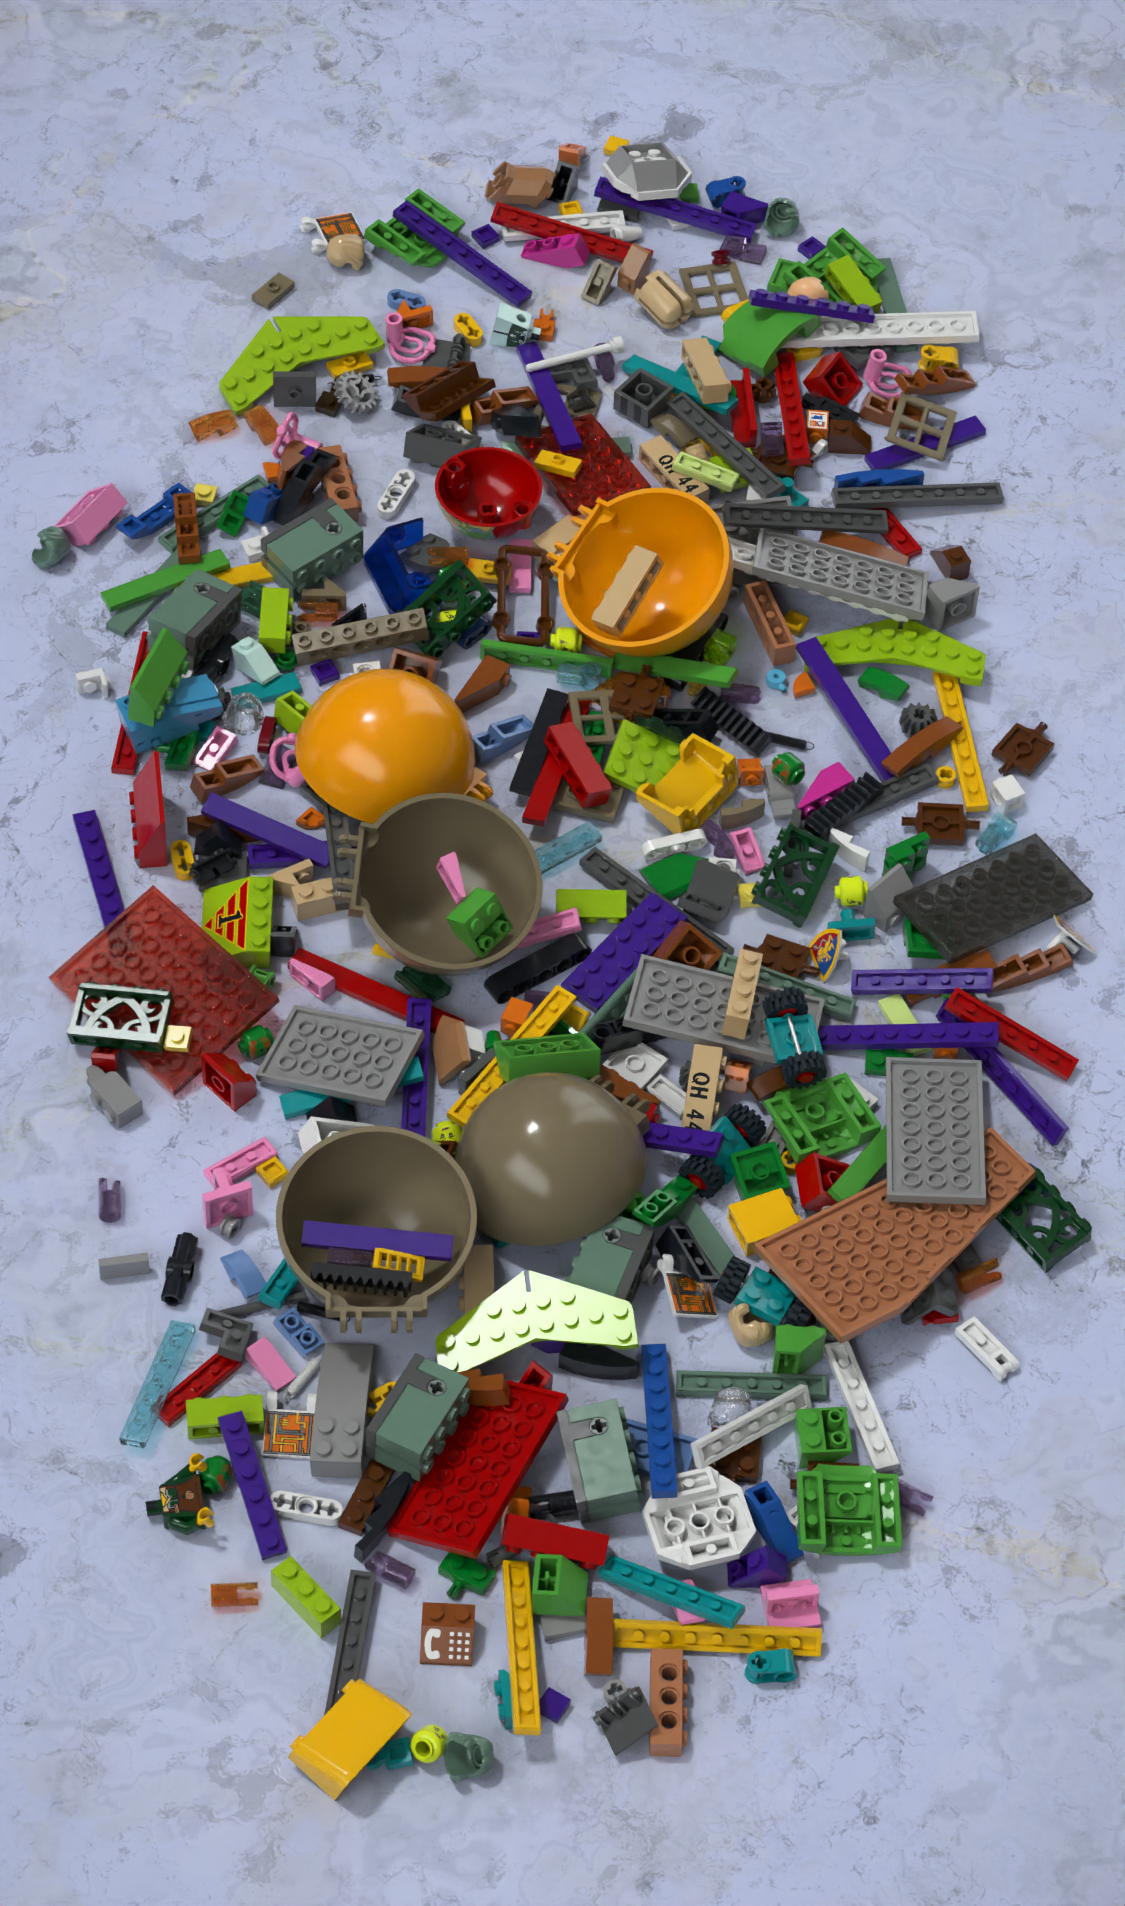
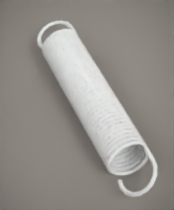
[283,1354,322,1402]

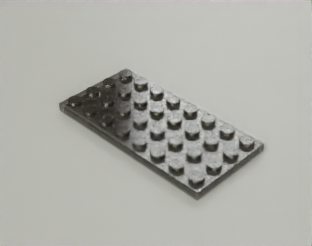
[893,833,1093,965]

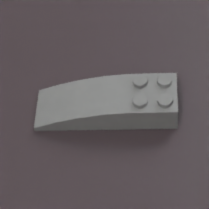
[310,1343,374,1478]

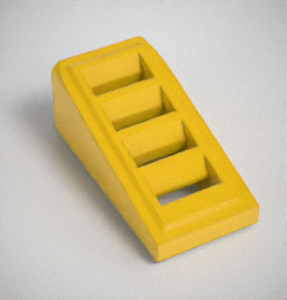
[373,1248,425,1282]

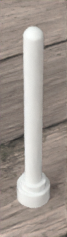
[526,336,625,372]

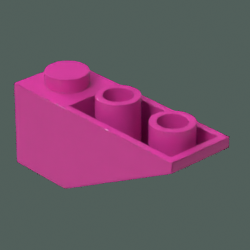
[520,233,590,268]
[797,762,855,820]

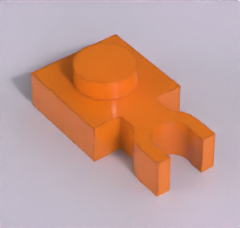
[533,308,555,342]

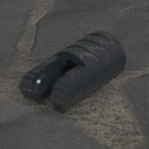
[528,1490,577,1519]

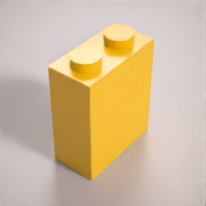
[727,1188,802,1257]

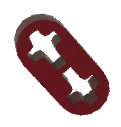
[257,716,277,755]

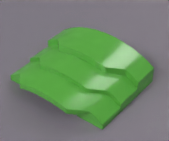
[364,188,465,268]
[783,227,886,303]
[718,301,820,377]
[763,1072,882,1164]
[796,1464,902,1556]

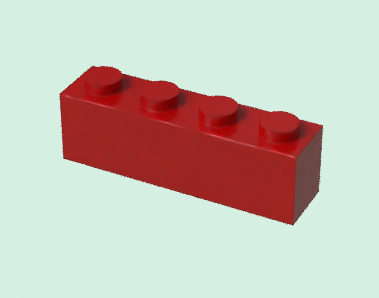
[544,721,612,809]
[500,1513,610,1570]

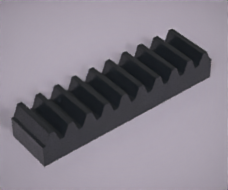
[691,686,773,756]
[804,772,885,840]
[310,1261,412,1297]

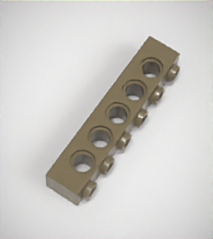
[292,608,430,666]

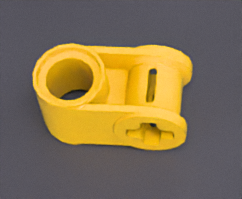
[918,345,959,371]

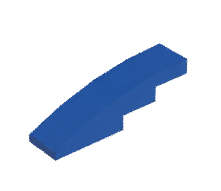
[834,469,924,488]

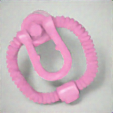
[385,312,437,364]
[863,349,912,399]
[272,412,323,459]
[269,733,306,788]

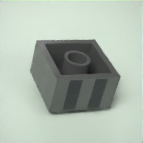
[613,368,674,429]

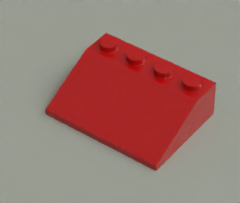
[129,751,168,868]

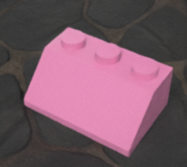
[54,483,127,547]

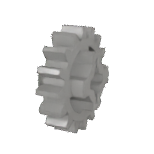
[333,370,379,415]

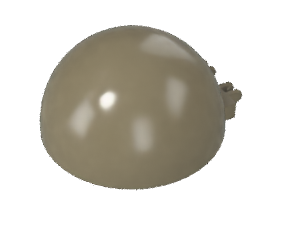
[332,793,543,976]
[454,1072,651,1246]
[276,1126,477,1333]

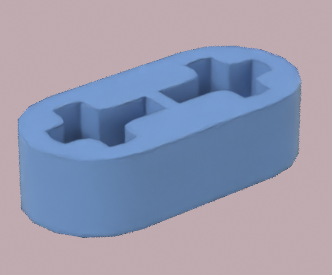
[387,289,426,310]

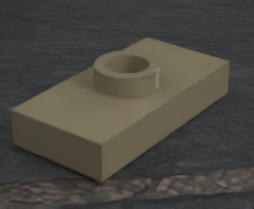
[252,272,295,310]

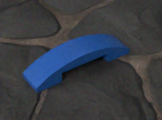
[116,482,192,539]

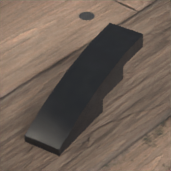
[354,1471,412,1563]

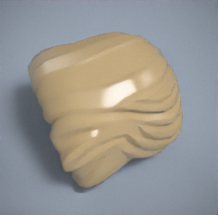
[326,234,365,271]
[728,1303,774,1347]

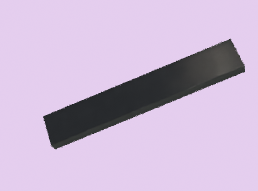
[509,688,568,797]

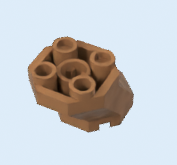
[484,161,556,209]

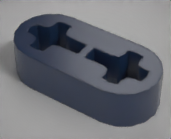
[456,615,492,650]

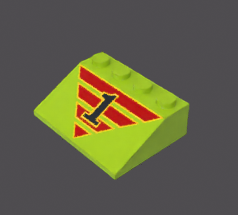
[200,876,274,968]

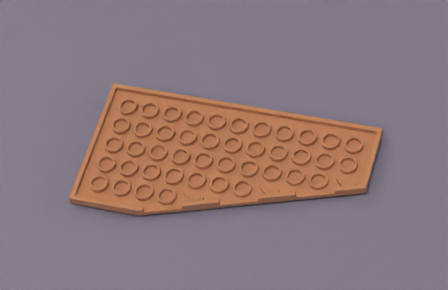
[754,1127,1036,1344]

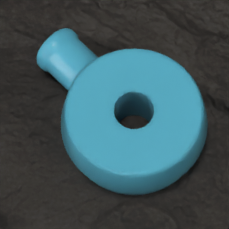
[765,669,788,693]

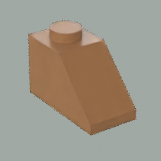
[617,243,651,296]

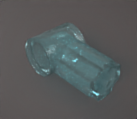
[557,662,602,691]
[975,811,1017,855]

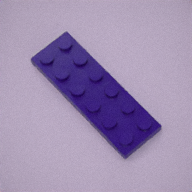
[561,892,688,1013]

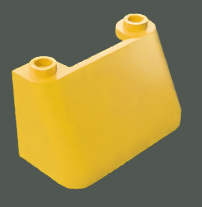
[636,733,739,834]
[288,1678,412,1801]

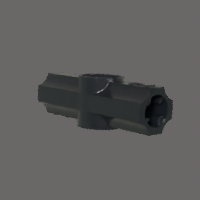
[192,633,240,682]
[161,1232,198,1306]

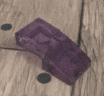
[720,235,767,265]
[703,818,735,859]

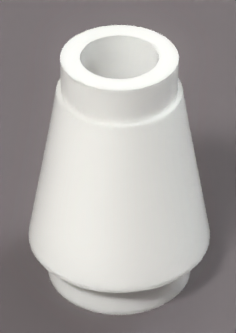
[610,225,642,242]

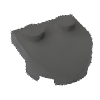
[399,533,453,577]

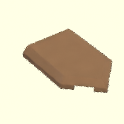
[431,1015,472,1086]

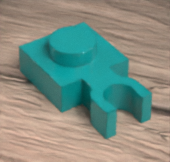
[367,1736,414,1771]

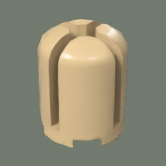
[634,269,694,329]

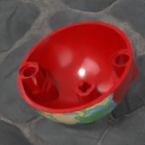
[435,447,542,540]

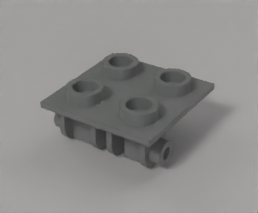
[422,333,470,368]
[592,1686,658,1756]

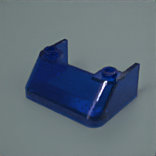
[364,517,440,614]

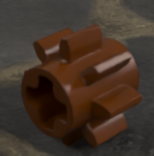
[751,377,777,404]

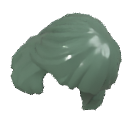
[763,197,800,237]
[32,526,71,569]
[444,1732,494,1783]

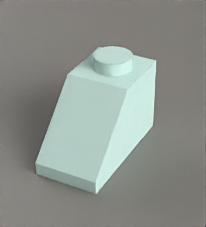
[231,636,280,686]

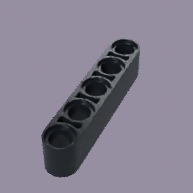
[660,613,729,692]
[483,932,592,1004]
[591,1017,669,1055]

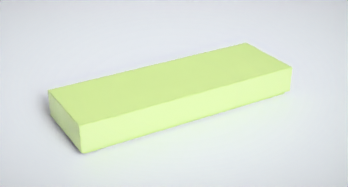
[672,452,740,492]
[878,994,931,1056]

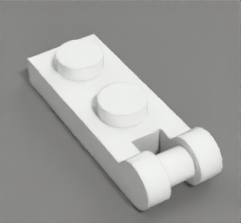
[955,1316,1020,1381]

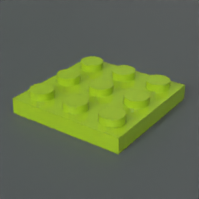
[603,719,680,793]

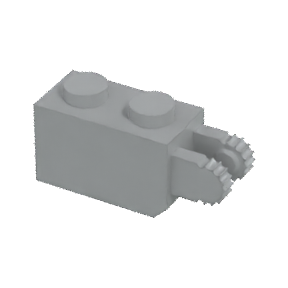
[86,1065,143,1129]

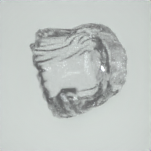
[222,692,264,736]
[707,1387,752,1427]

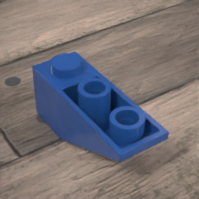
[244,482,285,525]
[744,1480,804,1563]

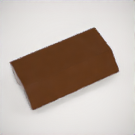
[402,360,496,422]

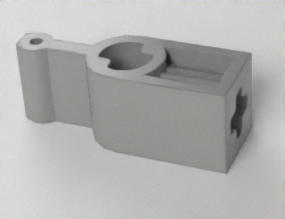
[763,765,796,819]

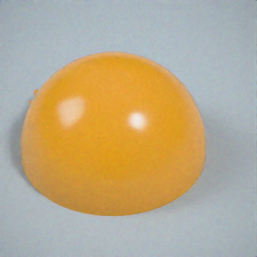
[546,488,733,658]
[295,669,494,824]

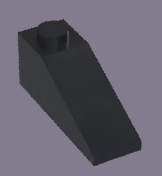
[491,404,543,438]
[645,708,719,743]
[655,1225,719,1283]

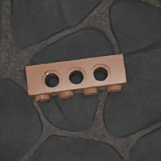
[315,445,362,522]
[743,580,796,666]
[649,1648,688,1757]

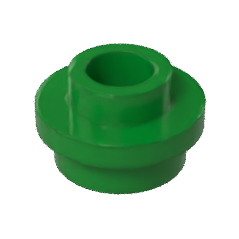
[275,649,298,671]

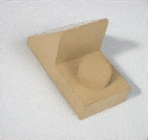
[268,859,314,898]

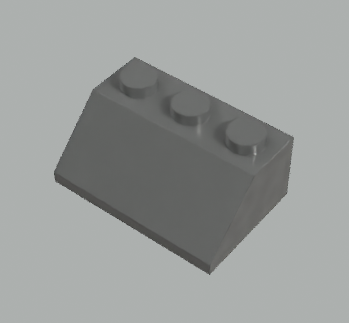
[403,423,482,468]

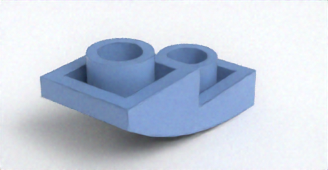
[220,1250,266,1299]
[273,1307,324,1357]

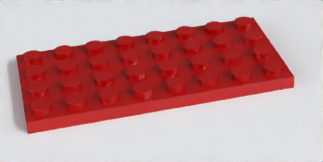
[386,1374,569,1559]

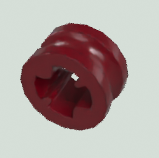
[711,250,730,265]

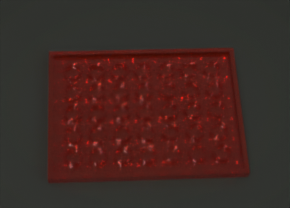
[49,885,280,1096]

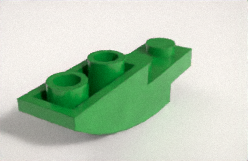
[632,1175,698,1227]

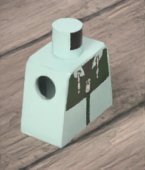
[490,302,541,348]

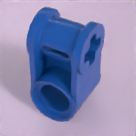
[705,176,746,208]

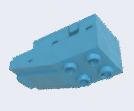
[115,674,224,754]

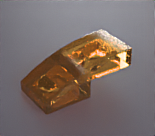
[242,405,279,446]
[188,409,239,442]

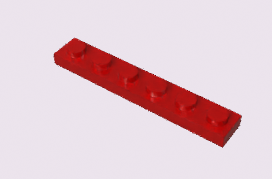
[944,987,1079,1081]

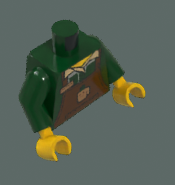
[145,1453,214,1535]

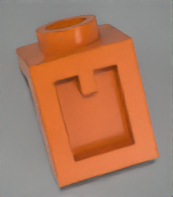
[737,758,764,786]

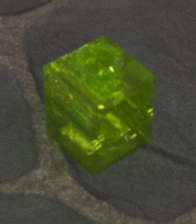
[704,629,737,666]

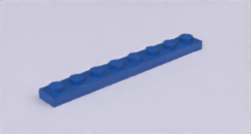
[641,1344,677,1499]

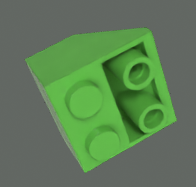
[446,887,513,959]
[772,1324,826,1374]
[794,1407,852,1469]
[532,1554,588,1617]

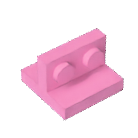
[202,1167,253,1229]
[760,1579,822,1628]

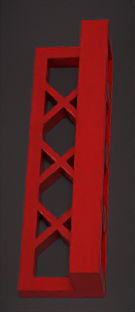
[730,368,757,448]

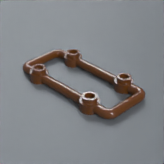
[492,544,554,647]

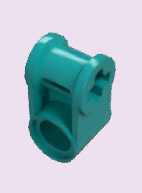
[744,1648,797,1684]

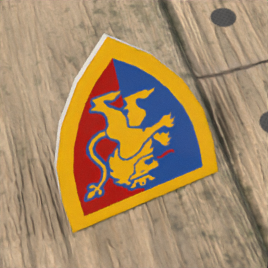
[1047,914,1096,955]
[808,928,848,983]

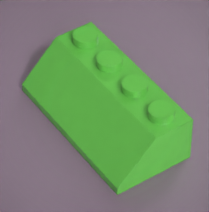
[128,628,189,727]
[494,1033,601,1082]

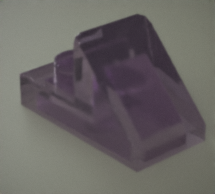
[759,421,784,457]

